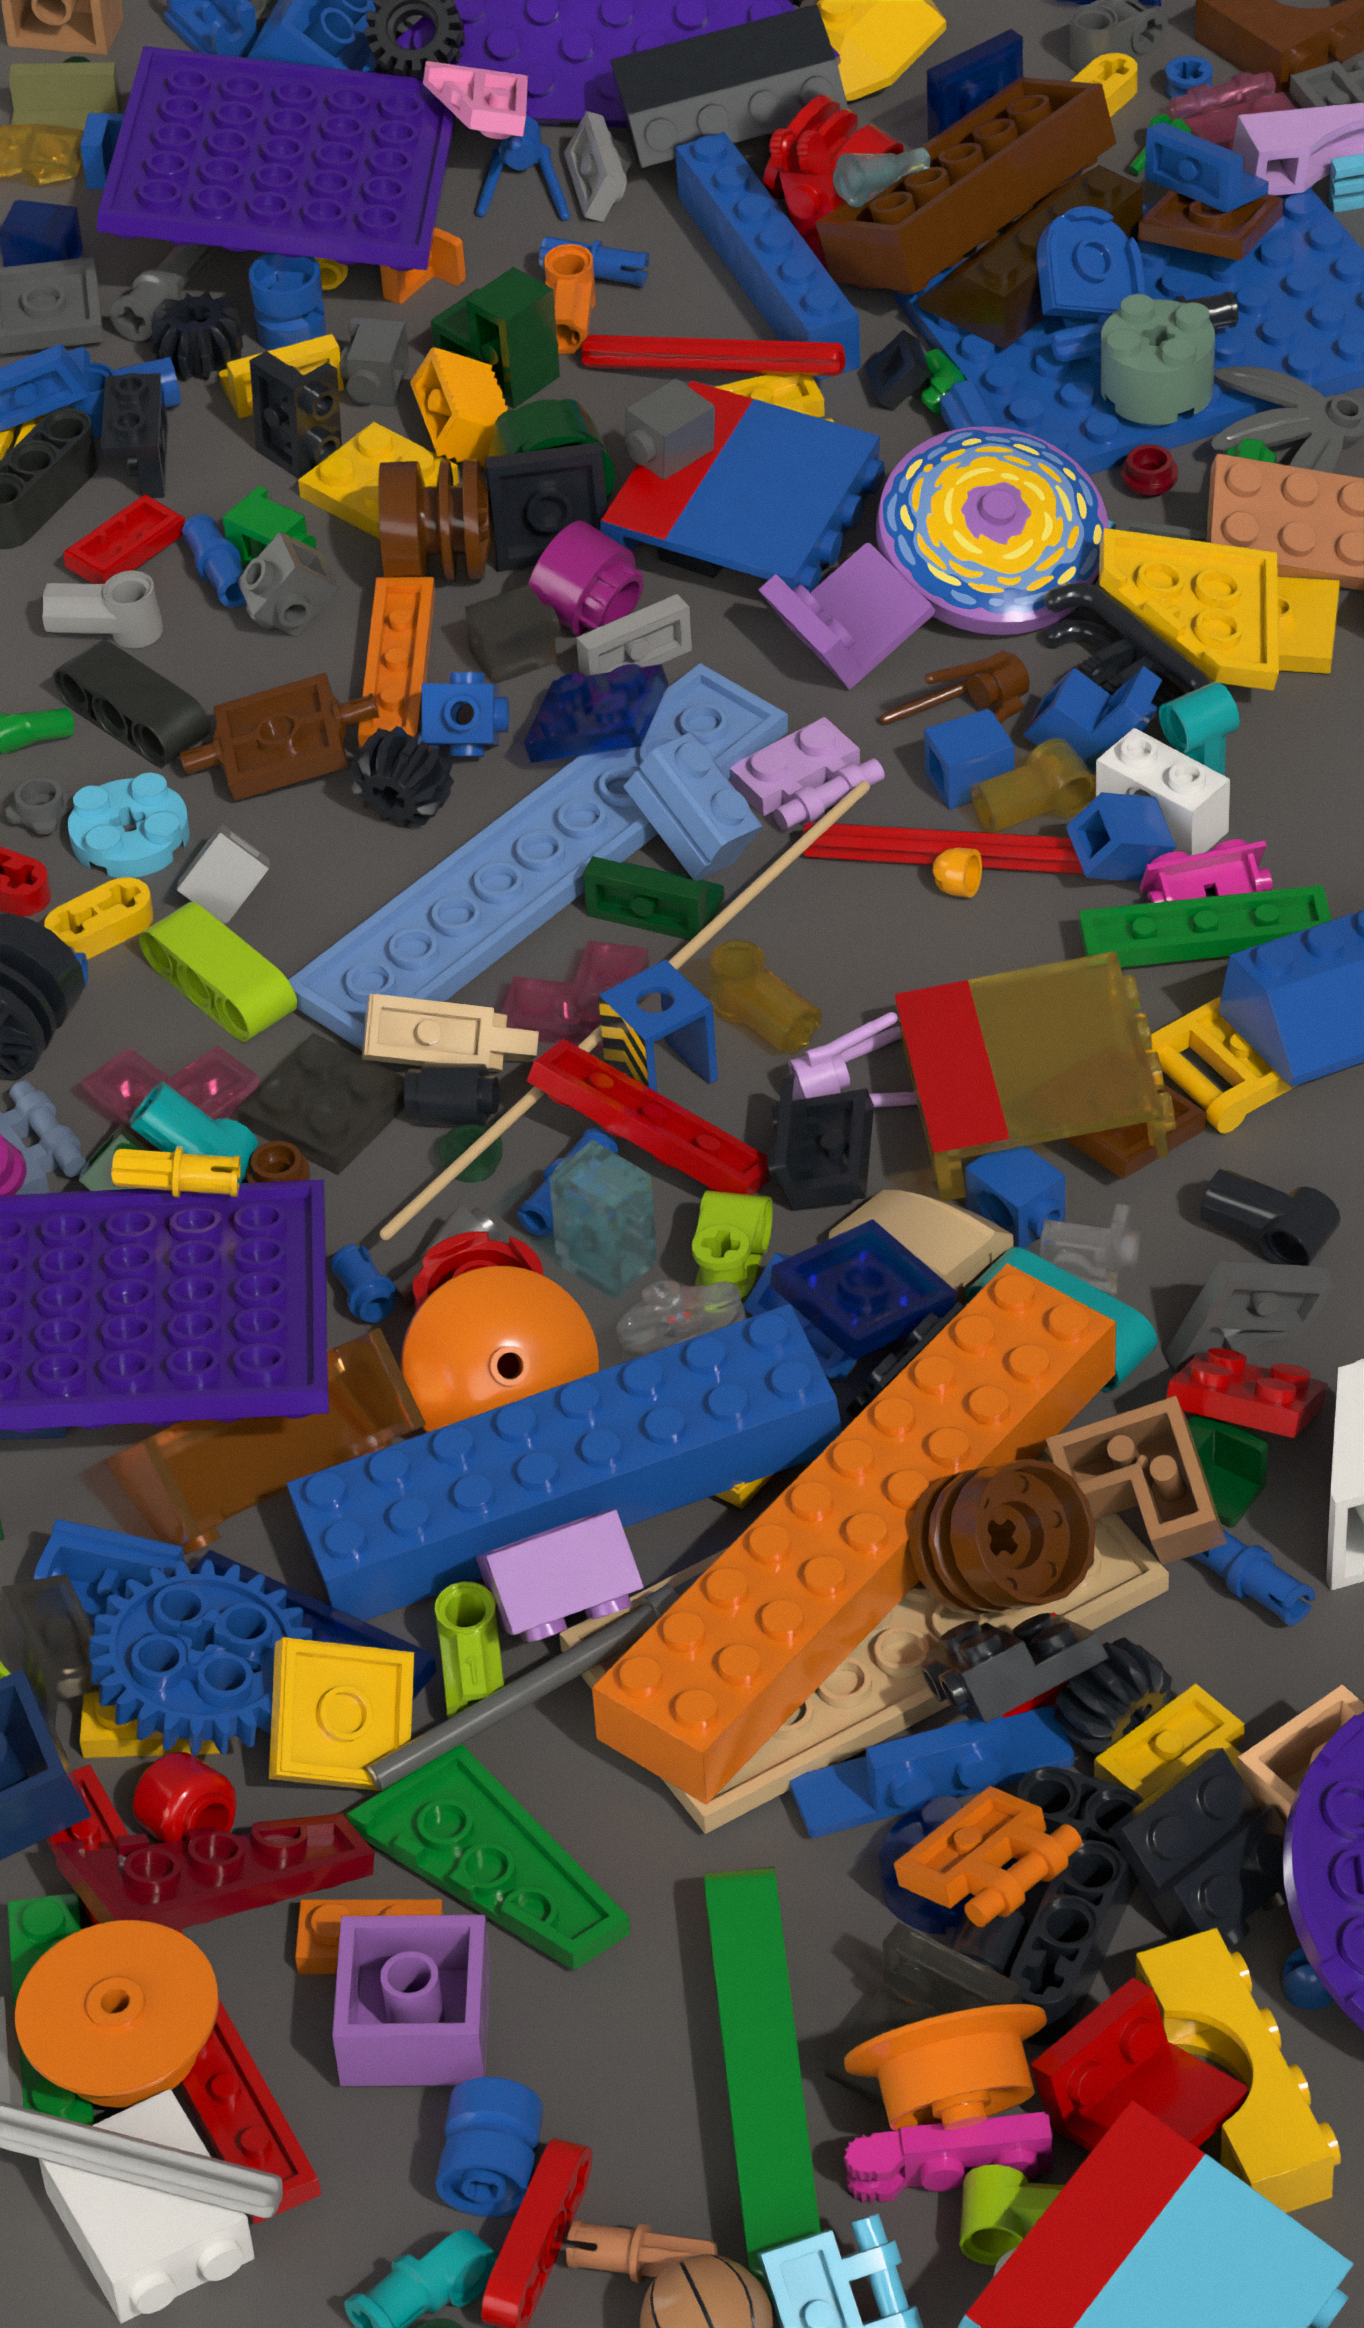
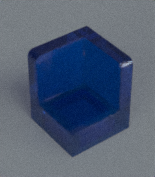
[0,200,83,267]

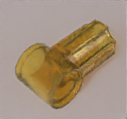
[971,738,1096,833]
[710,939,822,1055]

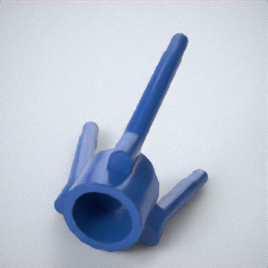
[476,116,570,221]

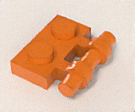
[894,1786,1082,1927]

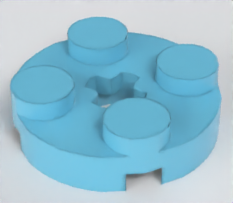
[68,772,190,878]

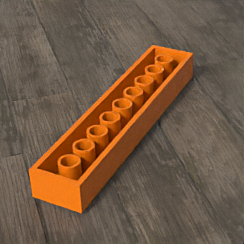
[592,1263,1116,1805]

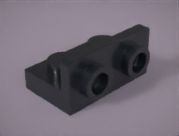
[249,351,342,479]
[101,373,169,498]

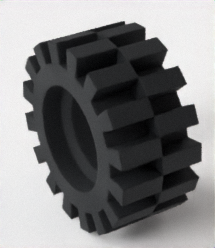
[365,0,466,78]

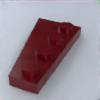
[56,1813,375,1930]

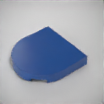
[1037,206,1146,320]

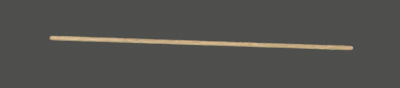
[379,781,870,1240]

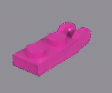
[844,2112,1053,2204]

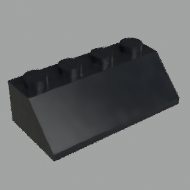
[609,4,849,168]

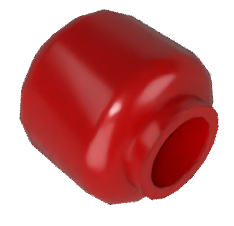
[132,1752,237,1843]

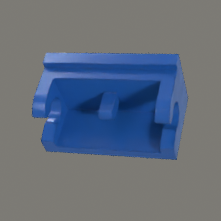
[163,0,258,58]
[34,1519,185,1630]

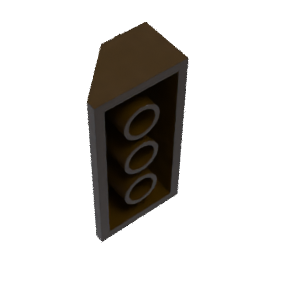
[918,165,1143,349]

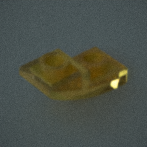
[0,124,84,187]

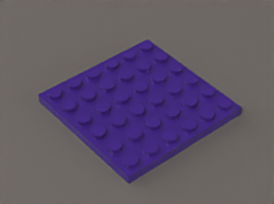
[97,46,457,271]
[0,1179,329,1433]

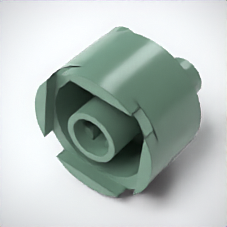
[1101,294,1215,425]

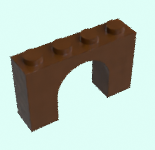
[1195,0,1364,96]

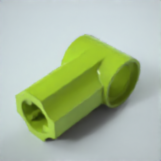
[434,1581,505,1719]
[959,2164,1065,2266]

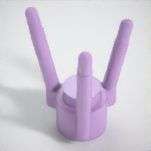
[788,1012,921,1108]

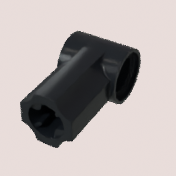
[1200,1169,1341,1266]

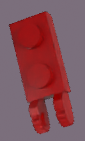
[769,128,844,273]

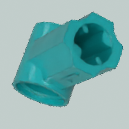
[1159,682,1240,776]
[129,1081,259,1184]

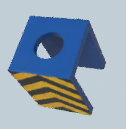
[598,959,718,1093]

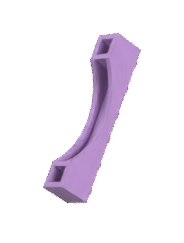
[1232,103,1364,196]

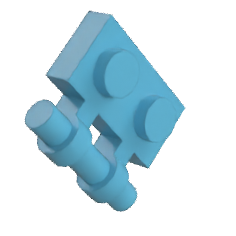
[757,2213,923,2328]

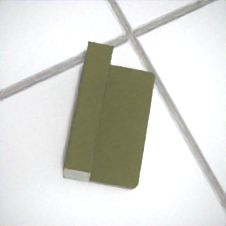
[8,62,121,145]

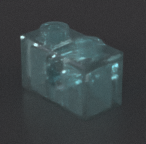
[549,1140,657,1300]

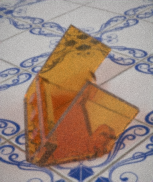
[106,1327,426,1555]

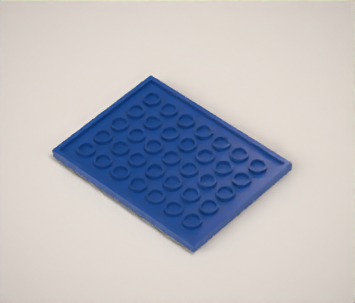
[894,188,1364,476]

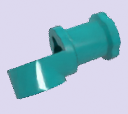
[345,2229,498,2328]

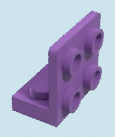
[758,543,935,690]

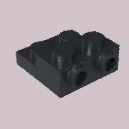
[921,1613,1109,1724]
[1108,1748,1287,1948]

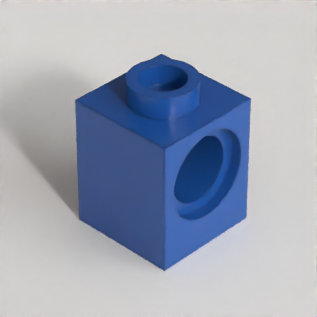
[965,1135,1065,1249]

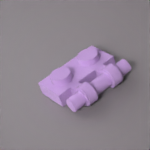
[729,717,885,831]

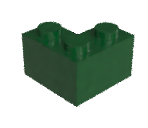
[431,267,560,409]

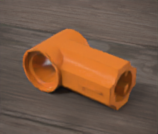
[544,244,596,355]

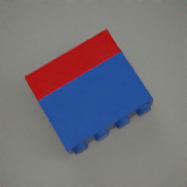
[600,380,885,593]

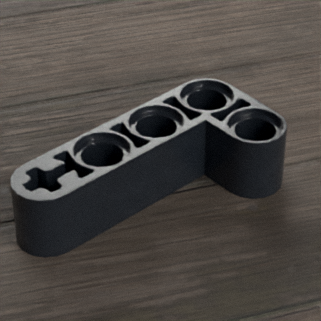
[1010,1766,1144,2046]

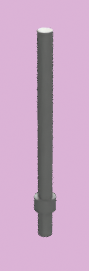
[367,1569,707,1791]

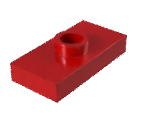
[63,494,185,584]

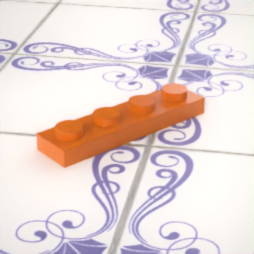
[358,577,436,748]

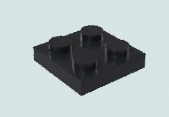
[485,442,608,570]

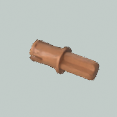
[566,2219,718,2284]

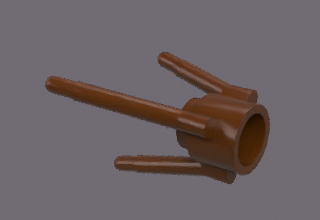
[879,650,1030,725]

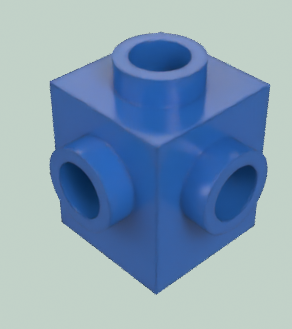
[422,672,510,757]

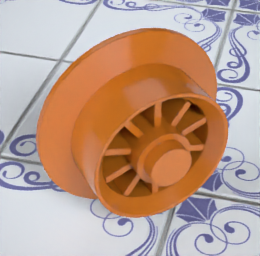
[15,1920,219,2108]
[843,2004,1047,2131]

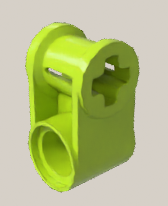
[692,1190,773,1311]

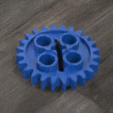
[89,1560,312,1755]

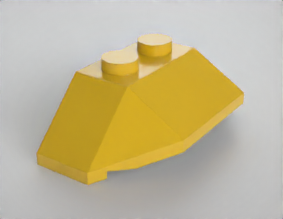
[816,0,946,101]

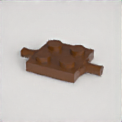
[180,672,380,801]

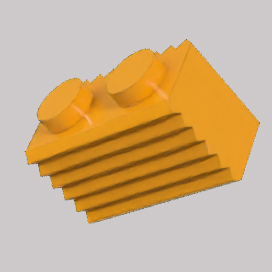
[410,347,508,471]

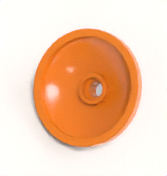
[401,1266,599,1433]

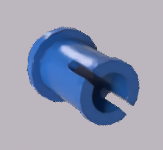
[330,1244,397,1323]

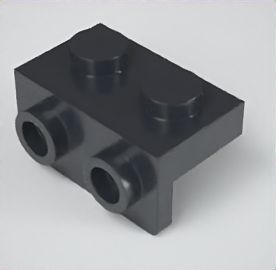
[767,1075,874,1210]

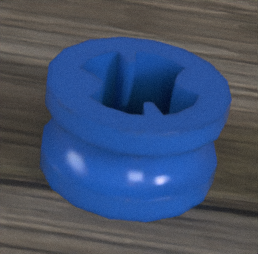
[1165,56,1213,106]

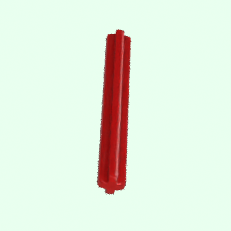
[581,335,846,377]
[802,822,1085,875]

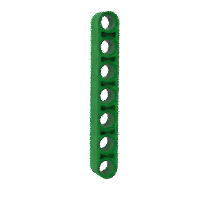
[703,1866,821,2302]

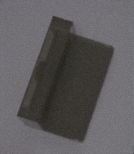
[0,1573,100,1726]

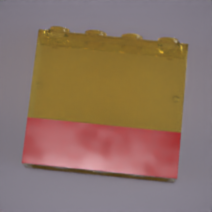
[894,951,1176,1201]

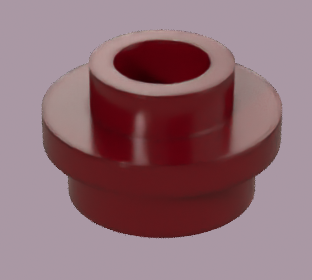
[1121,444,1178,497]

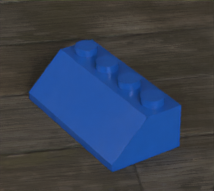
[1218,910,1364,1087]

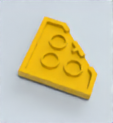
[1099,528,1279,691]

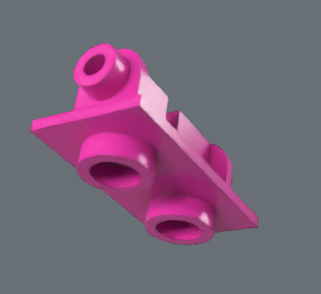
[1140,839,1273,903]

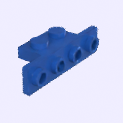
[790,1706,1074,1838]

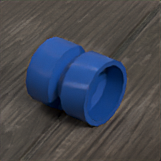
[249,252,327,351]
[436,2077,544,2218]

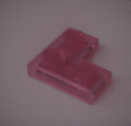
[501,941,649,1050]
[82,1045,261,1152]

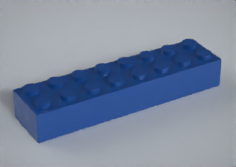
[286,1304,842,1630]

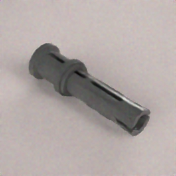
[110,243,222,342]

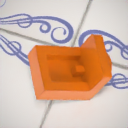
[379,227,466,305]

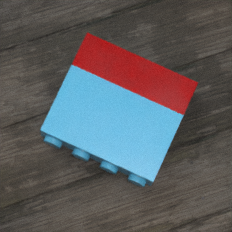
[958,2099,1354,2328]

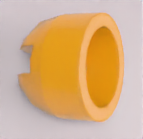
[932,847,982,898]

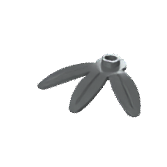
[1211,366,1364,473]

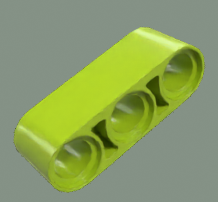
[139,902,297,1042]

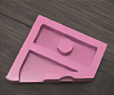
[423,61,528,139]

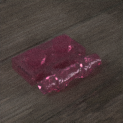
[1170,71,1296,151]

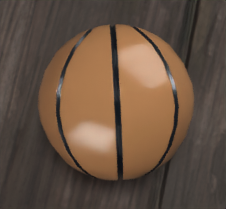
[640,2254,773,2328]

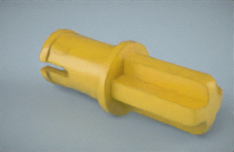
[111,1146,241,1198]

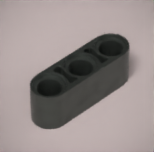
[0,408,98,549]
[53,639,211,767]

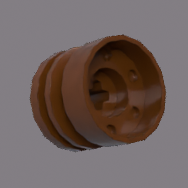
[378,458,492,581]
[909,1459,1095,1615]

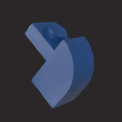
[1023,666,1162,772]

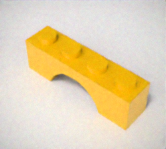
[1136,1928,1341,2213]

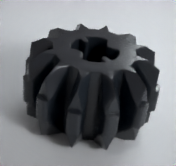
[150,291,244,380]
[348,726,454,828]
[1054,1637,1173,1756]

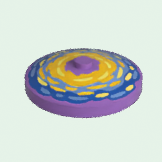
[876,426,1109,635]

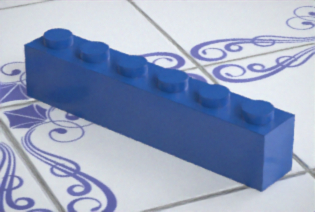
[675,132,861,382]

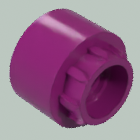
[527,520,644,636]

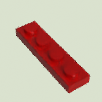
[527,1039,770,1195]

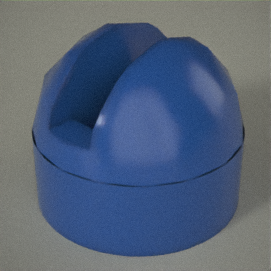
[1281,1947,1334,2010]

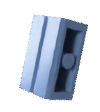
[624,732,763,881]

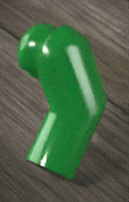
[0,708,74,754]

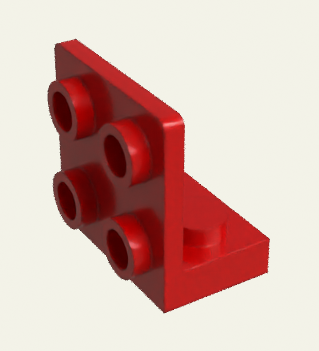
[1030,1977,1249,2152]

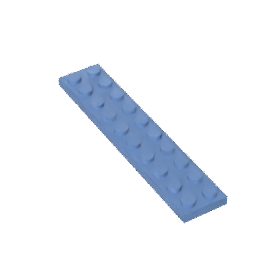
[288,663,789,1050]

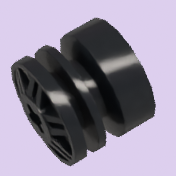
[0,913,85,1080]

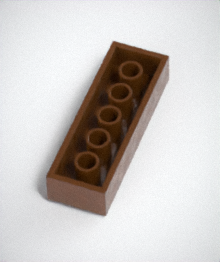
[815,77,1116,294]

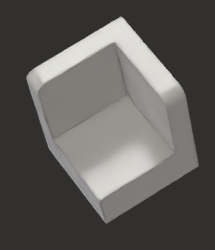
[177,823,270,924]

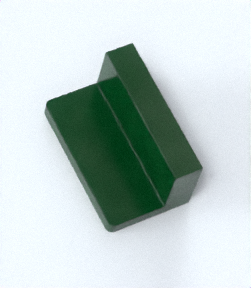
[583,856,725,941]

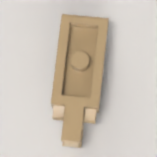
[362,994,539,1072]

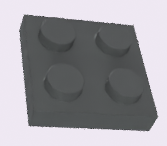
[0,257,104,354]

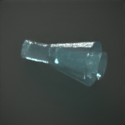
[833,147,930,208]

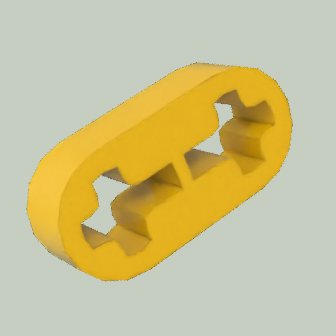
[1070,53,1138,118]
[44,877,154,960]

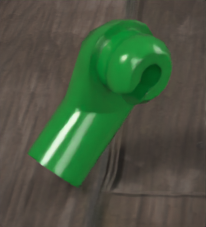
[920,349,965,415]

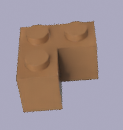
[1046,1396,1227,1565]

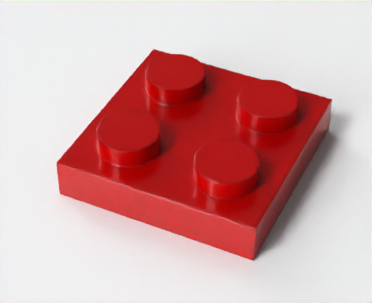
[1166,1348,1328,1438]

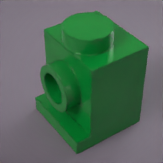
[223,486,316,568]

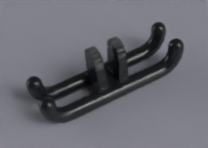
[1044,582,1213,704]

